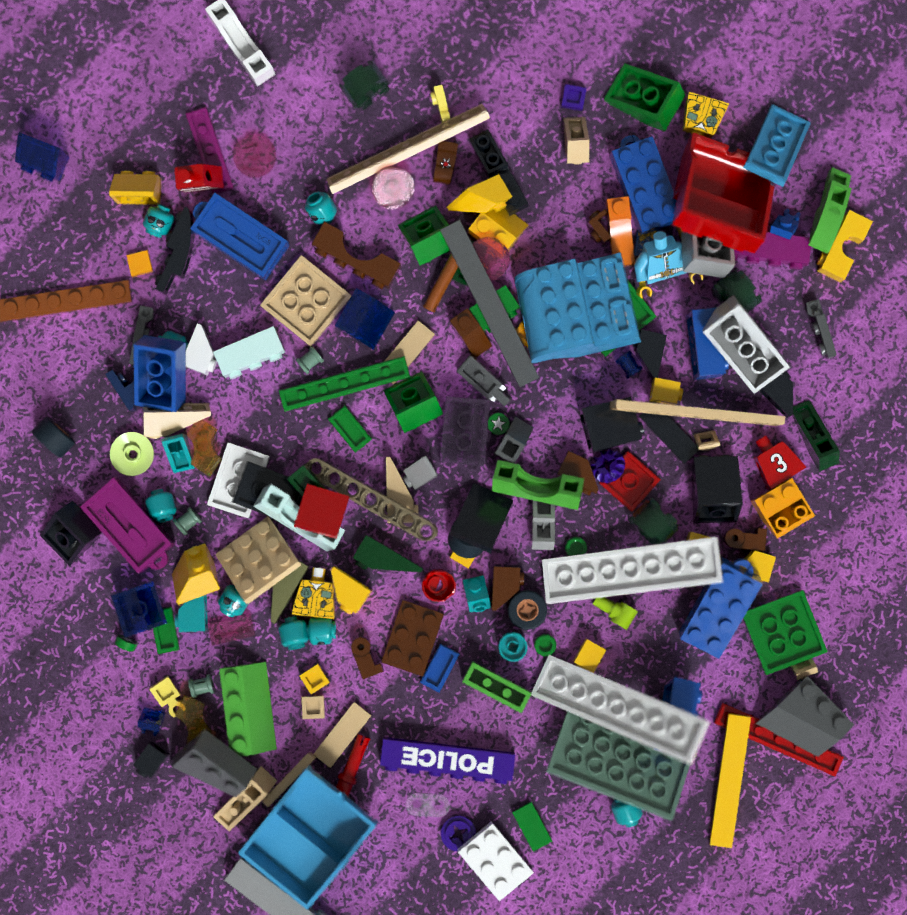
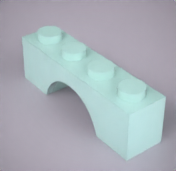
[254,484,345,551]

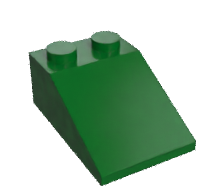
[604,63,686,132]

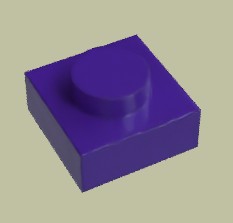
[561,84,587,111]

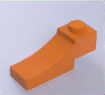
[605,196,635,266]

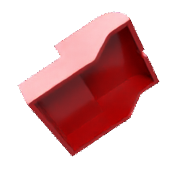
[672,132,775,253]

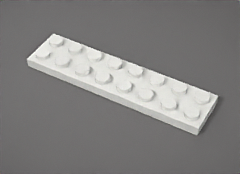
[542,537,723,604]
[531,655,709,765]

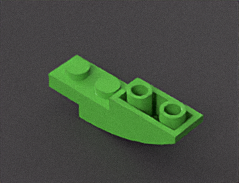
[808,167,852,253]

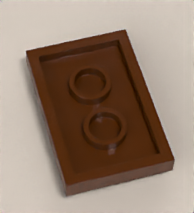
[381,600,444,677]

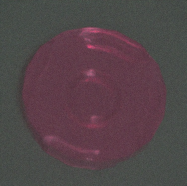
[233,134,276,178]
[371,166,415,209]
[472,237,510,281]

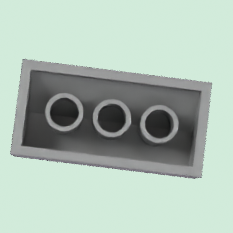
[702,295,790,394]

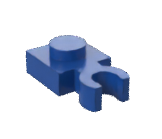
[770,208,800,240]

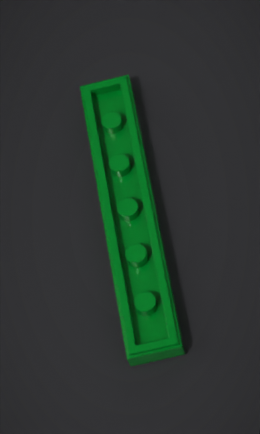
[279,356,411,412]

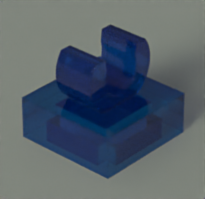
[137,708,165,736]

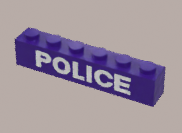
[380,737,515,784]

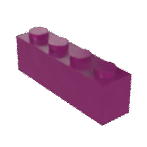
[734,232,811,270]

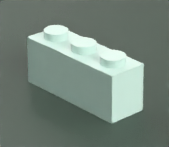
[213,326,285,379]

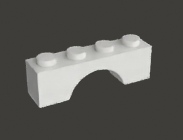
[205,0,275,86]

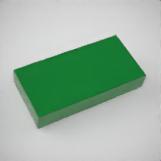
[328,406,372,453]
[150,607,180,654]
[512,802,553,852]

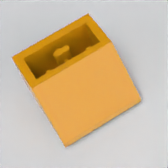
[750,478,815,539]

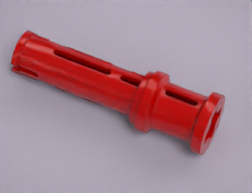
[336,734,371,798]

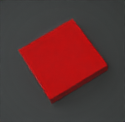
[599,451,661,512]
[294,484,350,539]

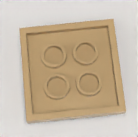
[260,255,352,347]
[215,516,301,605]

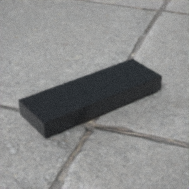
[639,402,699,464]

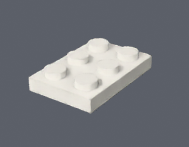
[207,443,270,518]
[457,821,533,901]

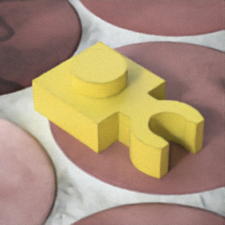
[430,85,450,123]
[149,676,186,717]

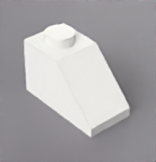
[186,324,217,376]

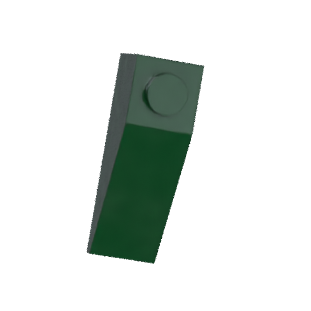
[792,400,840,472]
[353,535,423,573]

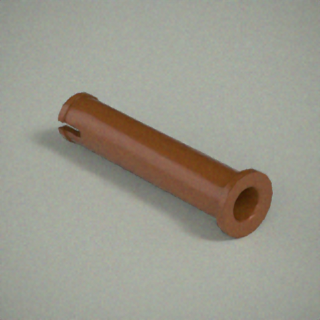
[423,254,458,313]

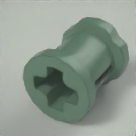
[295,346,324,375]
[173,507,202,535]
[188,674,215,698]

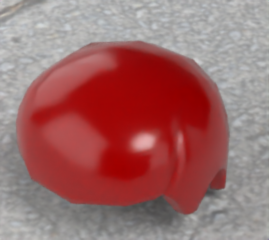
[422,569,456,602]

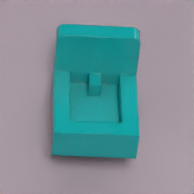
[463,575,491,612]

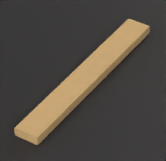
[327,104,490,194]
[610,400,785,426]

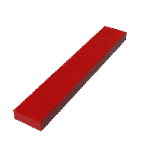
[713,703,844,777]

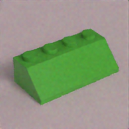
[219,662,277,756]

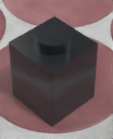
[133,742,169,778]

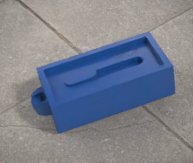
[609,135,677,236]
[190,193,290,281]
[679,557,763,659]

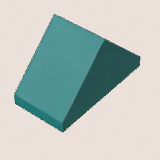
[161,434,195,473]

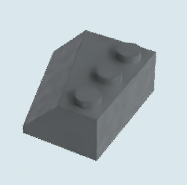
[755,676,854,757]
[170,729,257,797]

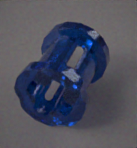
[615,350,643,379]

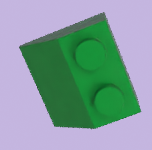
[398,205,450,266]
[383,372,443,434]

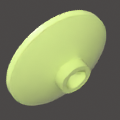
[110,432,154,476]

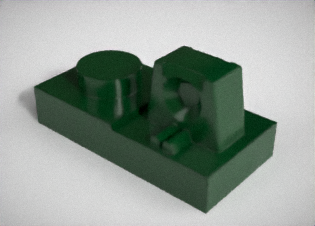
[287,463,326,497]

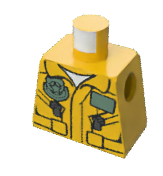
[682,92,729,139]
[292,567,335,619]

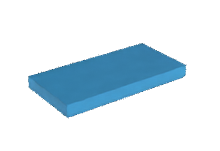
[743,104,811,187]

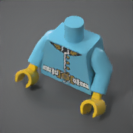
[634,231,703,298]

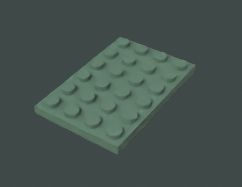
[546,711,690,821]

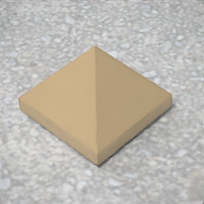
[693,430,720,451]

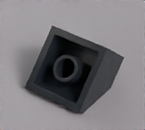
[40,500,102,566]

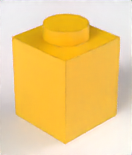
[649,378,683,405]
[573,638,606,673]

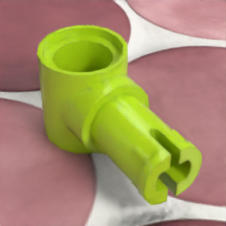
[593,597,638,630]

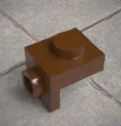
[587,209,611,245]

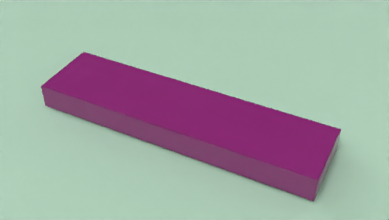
[185,107,234,194]

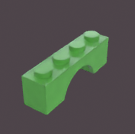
[492,460,584,510]

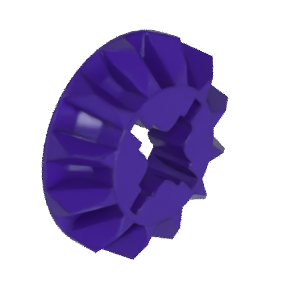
[591,449,625,483]
[441,815,476,852]

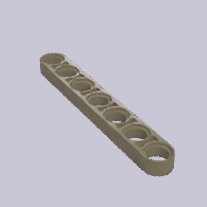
[306,458,438,541]

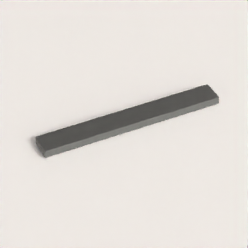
[440,220,539,388]

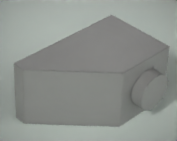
[402,456,438,490]

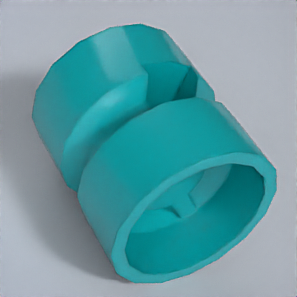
[498,632,528,662]

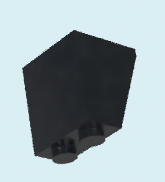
[579,397,645,454]
[692,455,743,523]

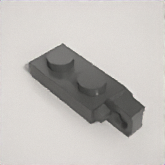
[805,299,837,360]
[129,306,154,366]
[457,354,513,406]

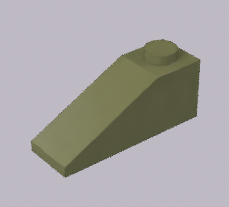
[271,560,310,624]

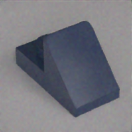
[105,369,137,412]

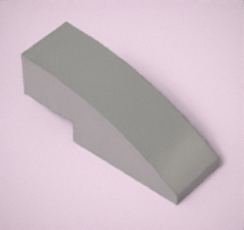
[532,500,555,550]

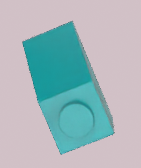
[175,594,208,632]

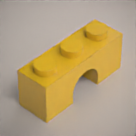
[817,210,873,283]

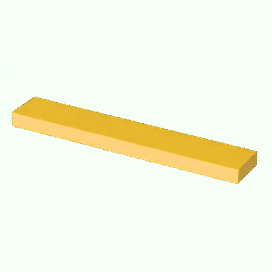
[709,713,751,848]

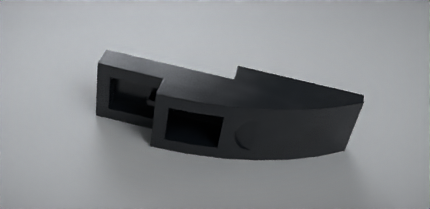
[469,129,529,216]
[155,207,194,295]

